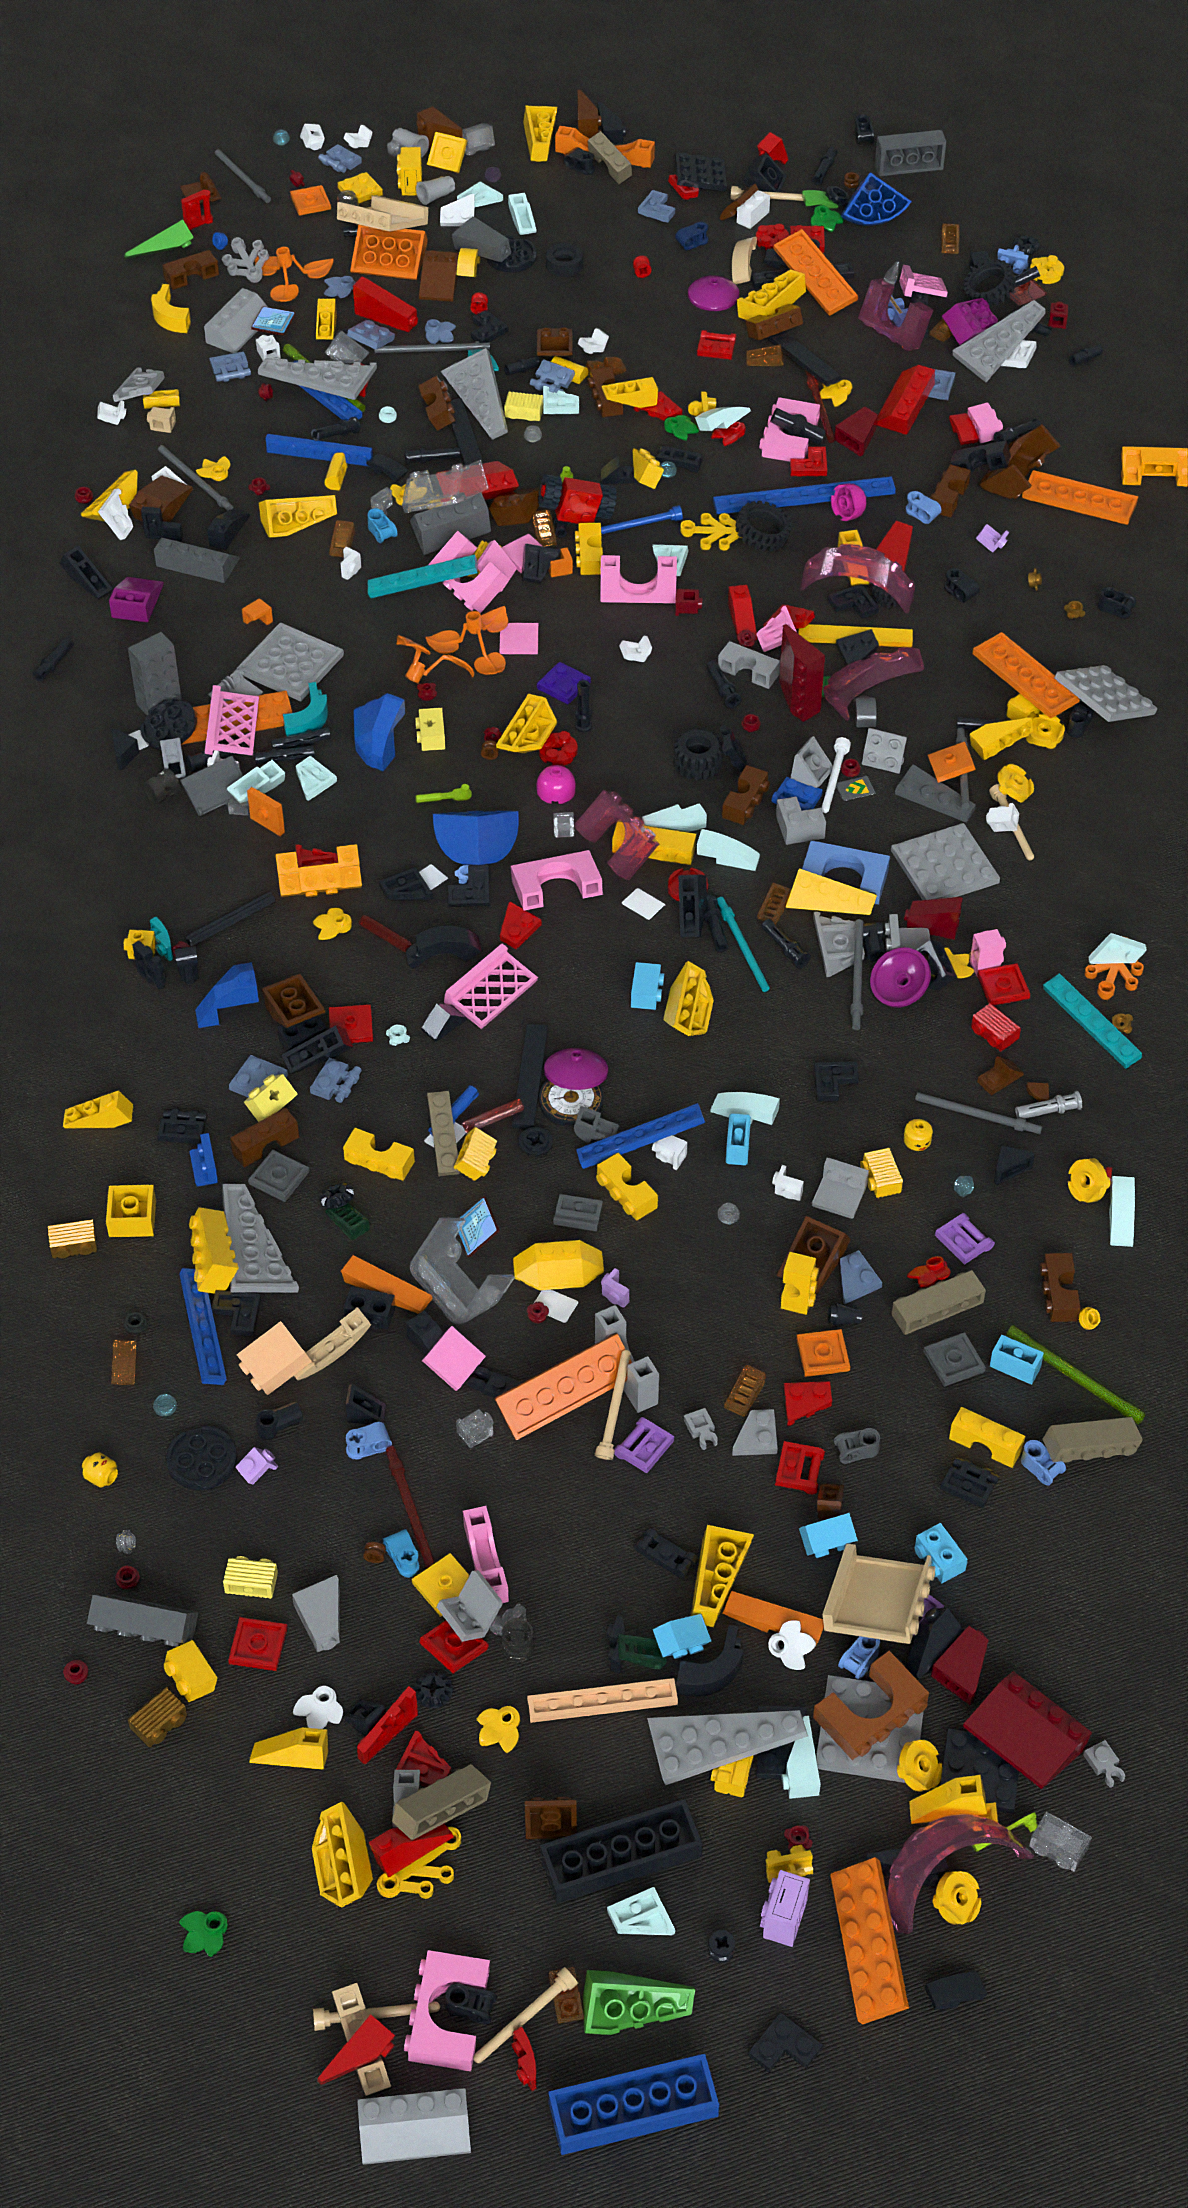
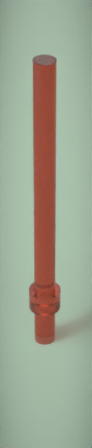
[806,371,835,443]
[386,1446,435,1569]

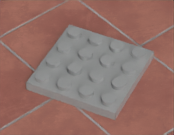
[237,623,344,701]
[1054,665,1158,722]
[891,823,1000,900]
[816,1675,923,1783]

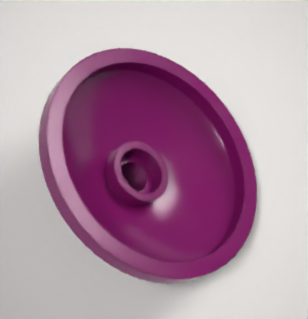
[688,275,739,311]
[870,947,931,1007]
[544,1048,608,1090]

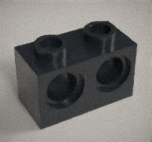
[916,940,957,991]
[277,1015,327,1052]
[343,1286,396,1330]

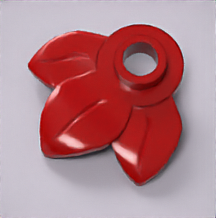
[711,422,746,446]
[907,1256,951,1288]

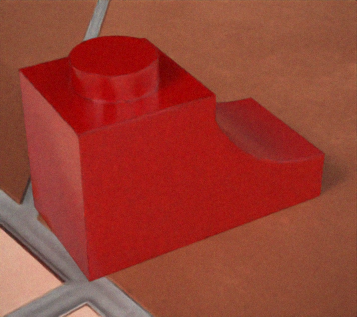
[757,132,789,165]

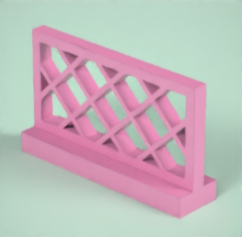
[899,265,948,297]
[205,685,259,755]
[444,944,538,1029]

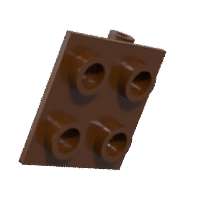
[180,172,222,204]

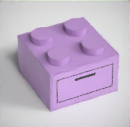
[760,1870,810,1947]

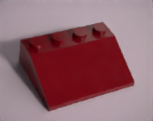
[779,624,825,722]
[963,1671,1092,1789]

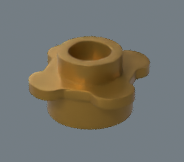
[1028,568,1042,591]
[1064,601,1085,619]
[1112,1014,1133,1034]

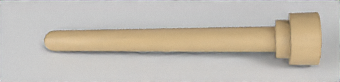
[731,186,804,201]
[989,784,1034,860]
[595,1350,631,1460]
[473,1967,578,2063]
[313,2001,440,2031]

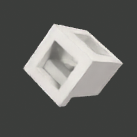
[300,124,325,150]
[256,335,281,361]
[986,803,1019,832]
[652,1135,687,1170]

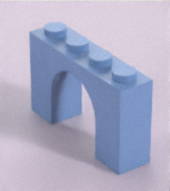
[802,841,890,905]

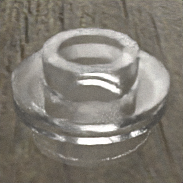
[387,140,401,157]
[524,426,542,442]
[717,1203,740,1224]
[116,1530,136,1554]

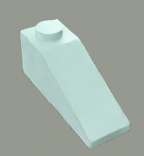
[782,1716,820,1799]

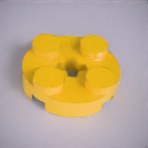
[1030,255,1064,284]
[1026,713,1065,749]
[997,764,1034,803]
[1068,1158,1110,1203]
[897,1740,943,1792]
[933,1871,981,1925]

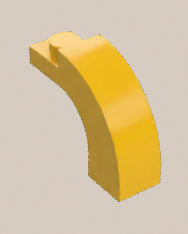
[151,284,191,333]

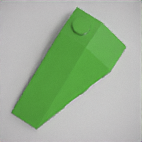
[124,220,194,259]
[583,1970,695,2035]

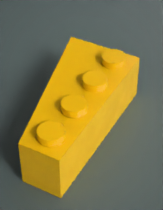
[523,105,557,162]
[737,270,806,320]
[786,869,877,916]
[189,1207,239,1294]
[691,1525,754,1627]

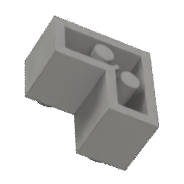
[776,797,826,845]

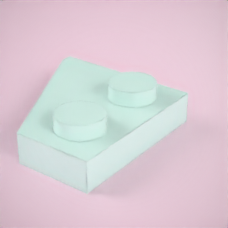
[457,182,503,208]
[543,386,579,414]
[296,756,337,801]
[1088,933,1147,964]
[607,1887,675,1935]

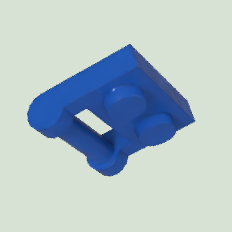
[771,777,823,811]

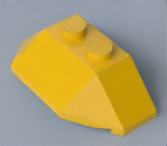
[81,469,138,522]
[496,694,557,753]
[663,961,714,1036]
[513,1240,604,1290]
[312,1802,373,1907]

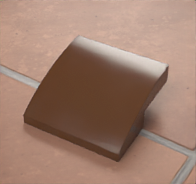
[720,184,759,221]

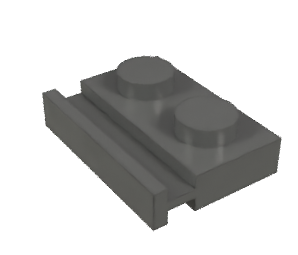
[553,1194,603,1231]

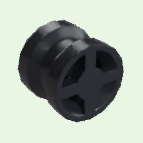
[709,1930,735,1963]

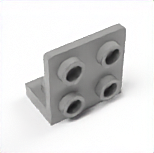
[812,1158,869,1219]

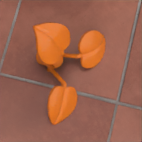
[255,247,333,302]
[426,606,508,675]
[397,635,474,684]

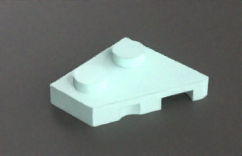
[652,545,688,576]

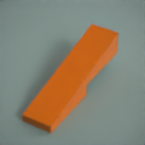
[341,1255,433,1314]
[722,1591,824,1648]

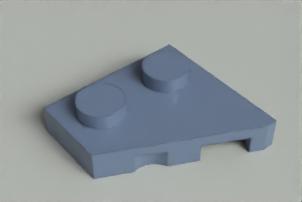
[839,1250,882,1304]

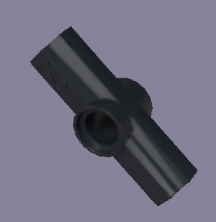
[770,408,826,444]

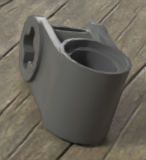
[833,1428,880,1464]

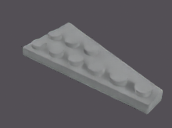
[952,300,1045,382]
[441,348,508,439]
[258,358,377,400]
[222,1184,299,1293]
[647,1710,808,1785]

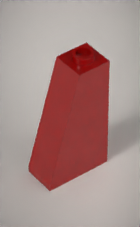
[353,276,418,333]
[867,521,913,579]

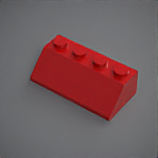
[877,365,935,435]
[436,461,519,503]

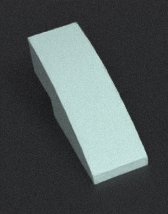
[508,193,536,235]
[695,407,751,431]
[227,760,285,803]
[642,803,707,832]
[697,829,760,871]
[711,1092,780,1125]
[1109,1176,1135,1247]

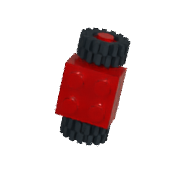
[538,474,617,524]

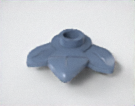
[324,276,355,298]
[425,319,456,344]

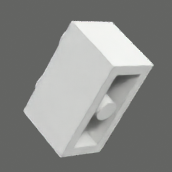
[737,190,770,229]

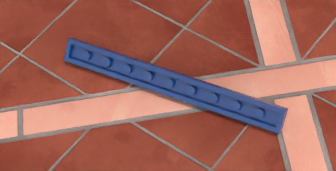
[713,476,896,514]

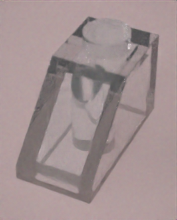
[325,331,369,363]

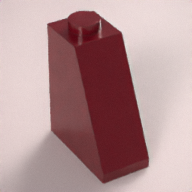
[834,406,878,457]
[904,897,963,940]
[931,1626,988,1706]

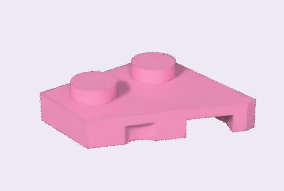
[756,605,797,652]

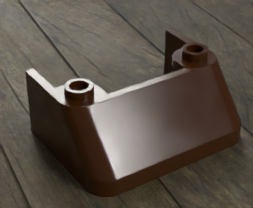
[978,424,1060,499]

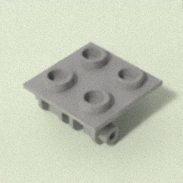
[208,669,263,701]
[862,728,907,774]

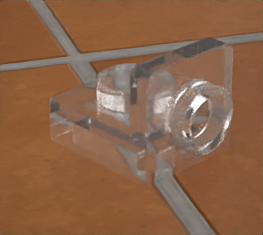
[371,487,392,516]
[490,1603,526,1640]

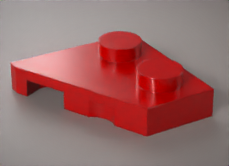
[668,174,699,199]
[634,391,682,421]
[763,604,815,629]
[295,845,338,868]
[500,902,542,949]
[784,1381,832,1426]
[396,1730,452,1787]

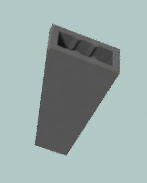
[451,216,511,262]

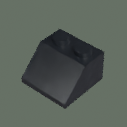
[743,152,787,193]

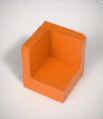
[548,547,573,578]
[242,598,273,625]

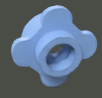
[455,865,470,885]

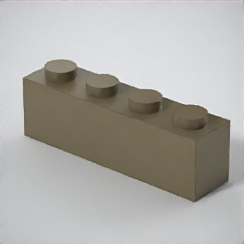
[892,1270,986,1335]
[1043,1417,1143,1462]
[392,1764,491,1840]

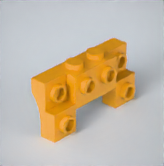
[1121,447,1188,487]
[276,844,362,897]

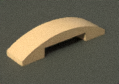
[732,236,757,284]
[294,1307,371,1380]
[332,1983,391,2096]

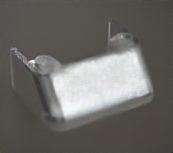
[402,460,489,513]
[410,1218,515,1324]

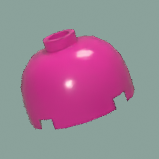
[831,484,867,521]
[536,765,576,804]

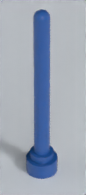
[601,506,683,534]

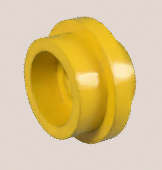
[1079,1307,1100,1330]

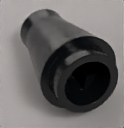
[827,1303,862,1325]

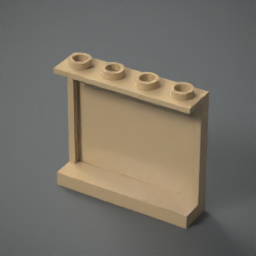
[337,195,428,231]
[823,1544,935,1644]

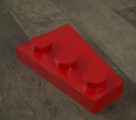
[357,1686,418,1765]

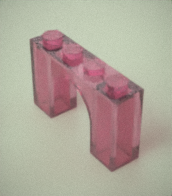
[858,278,933,351]
[574,790,659,880]

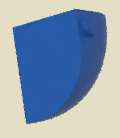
[841,172,912,226]
[433,811,519,865]

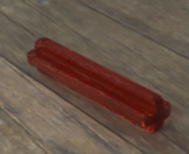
[359,915,411,952]
[462,1099,524,1133]

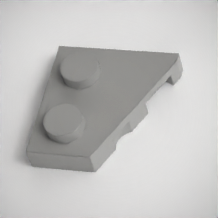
[732,1409,778,1456]

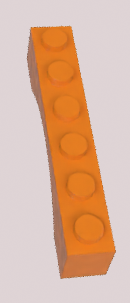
[555,126,655,168]

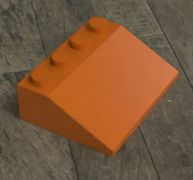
[350,225,428,280]

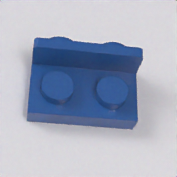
[189,1133,218,1186]

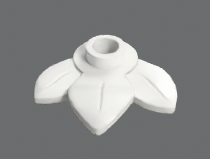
[768,1620,816,1670]
[293,1686,343,1729]

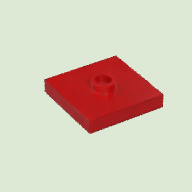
[977,963,1030,1006]
[329,1004,373,1043]
[228,1617,288,1671]
[419,1620,489,1673]

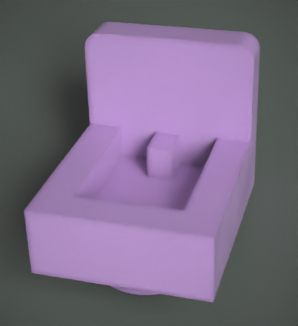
[976,524,1009,552]
[601,1268,629,1308]
[236,1447,278,1485]

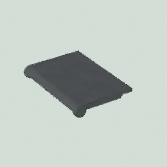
[180,756,243,816]

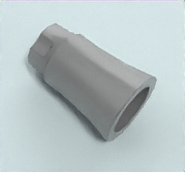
[392,128,429,157]
[416,176,455,205]

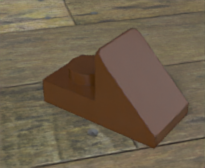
[977,1056,1024,1096]
[817,1484,844,1519]

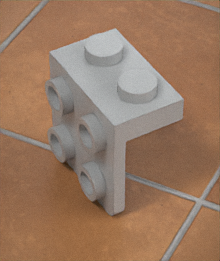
[884,914,930,959]
[437,1570,502,1642]

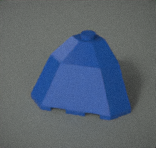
[354,693,405,771]
[195,962,259,1028]

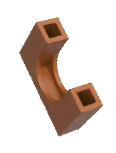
[813,1651,929,1760]

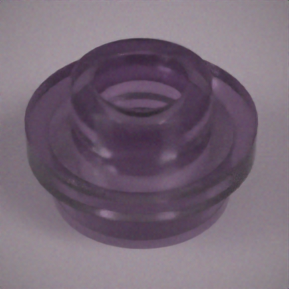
[485,167,501,182]

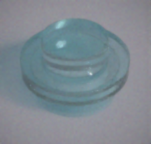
[273,130,290,145]
[661,461,677,478]
[954,1175,974,1197]
[153,1394,177,1416]

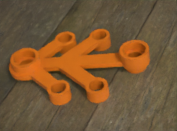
[1085,936,1144,1000]

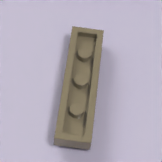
[427,1091,460,1176]

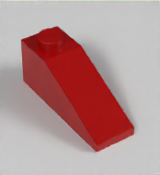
[728,585,757,640]
[368,1824,454,1878]
[317,2014,395,2085]

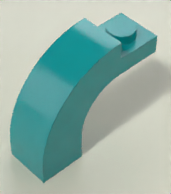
[283,682,328,736]

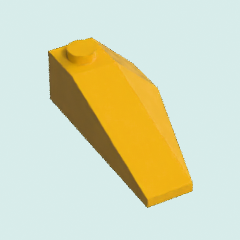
[259,495,337,538]

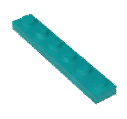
[368,555,478,598]
[1043,973,1142,1069]

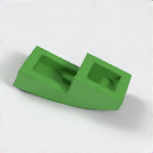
[802,190,838,209]

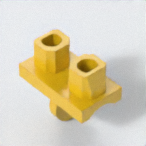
[688,392,716,416]
[766,1845,813,1883]

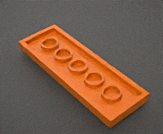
[773,229,858,316]
[1022,470,1138,525]
[972,632,1080,719]
[181,691,292,745]
[494,1333,632,1440]
[830,1857,909,2024]

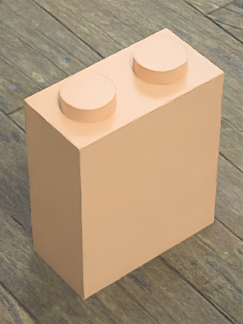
[237,1321,312,1395]

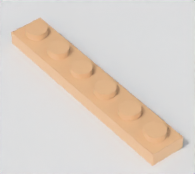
[527,1678,678,1723]

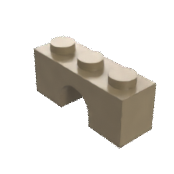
[588,131,632,184]

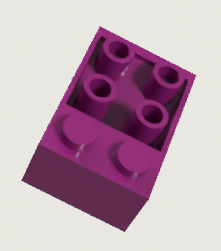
[942,298,998,345]
[109,577,164,623]

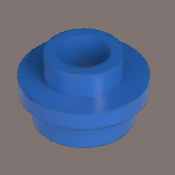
[212,232,228,250]

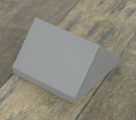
[791,736,833,788]

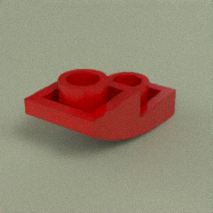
[949,413,979,445]
[511,2027,537,2091]

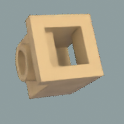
[147,407,176,433]

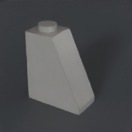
[292,1575,340,1652]

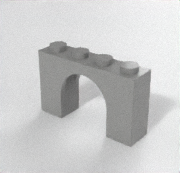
[595,1305,659,1413]

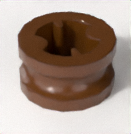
[844,172,859,188]
[481,740,499,760]
[363,1542,386,1563]

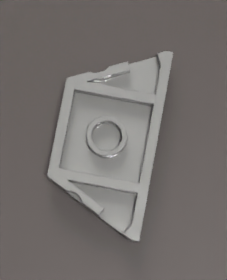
[113,367,165,402]
[813,912,865,977]

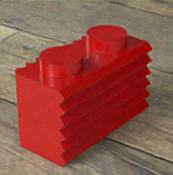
[971,1003,1021,1052]

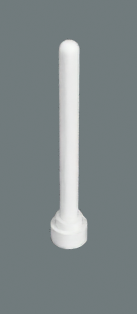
[821,737,851,813]

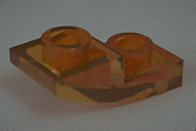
[585,357,626,376]
[111,1340,136,1385]
[548,1967,584,2024]

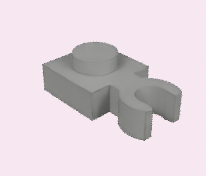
[684,1408,717,1450]
[1083,1740,1125,1788]

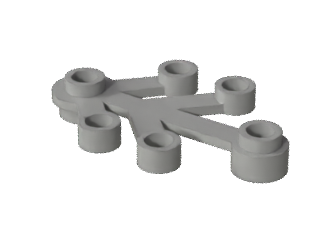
[222,237,269,283]

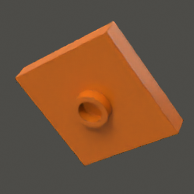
[290,185,331,216]
[928,742,976,783]
[247,787,285,836]
[796,1329,850,1377]

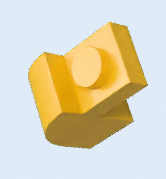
[457,248,480,277]

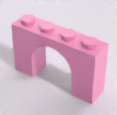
[759,398,820,462]
[429,531,510,613]
[601,555,677,603]
[511,850,603,911]
[404,1950,490,2071]

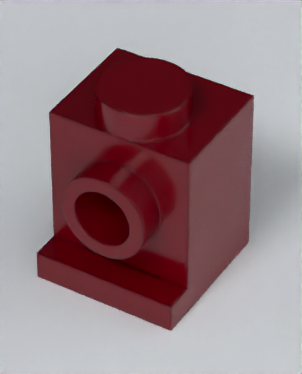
[1049,302,1068,329]
[675,589,702,616]

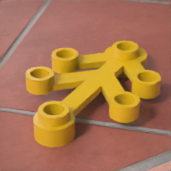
[680,513,743,550]
[377,1827,461,1899]

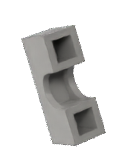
[718,641,780,689]

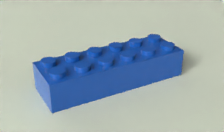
[548,2054,719,2155]

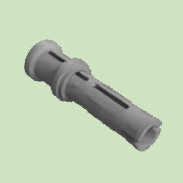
[1015,1091,1082,1119]

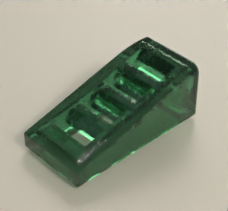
[325,1203,370,1241]
[618,1634,667,1670]

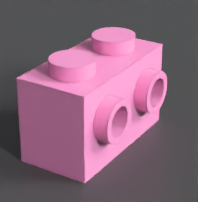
[968,403,1003,444]
[970,929,1006,976]

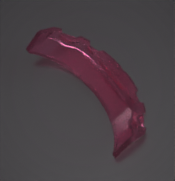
[800,544,915,614]
[823,647,925,721]
[887,1814,1034,1934]

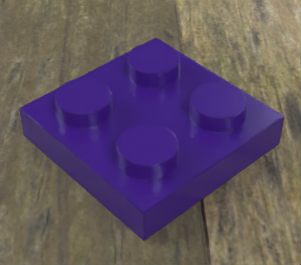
[537,662,591,705]

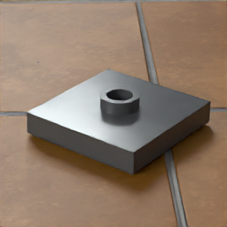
[248,1150,310,1202]
[923,1332,986,1387]

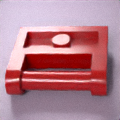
[181,190,213,230]
[697,330,736,360]
[775,1441,825,1495]

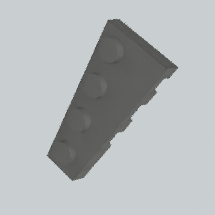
[895,764,976,823]

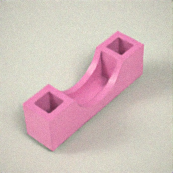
[463,1506,509,1603]

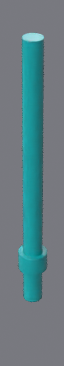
[717,897,770,992]

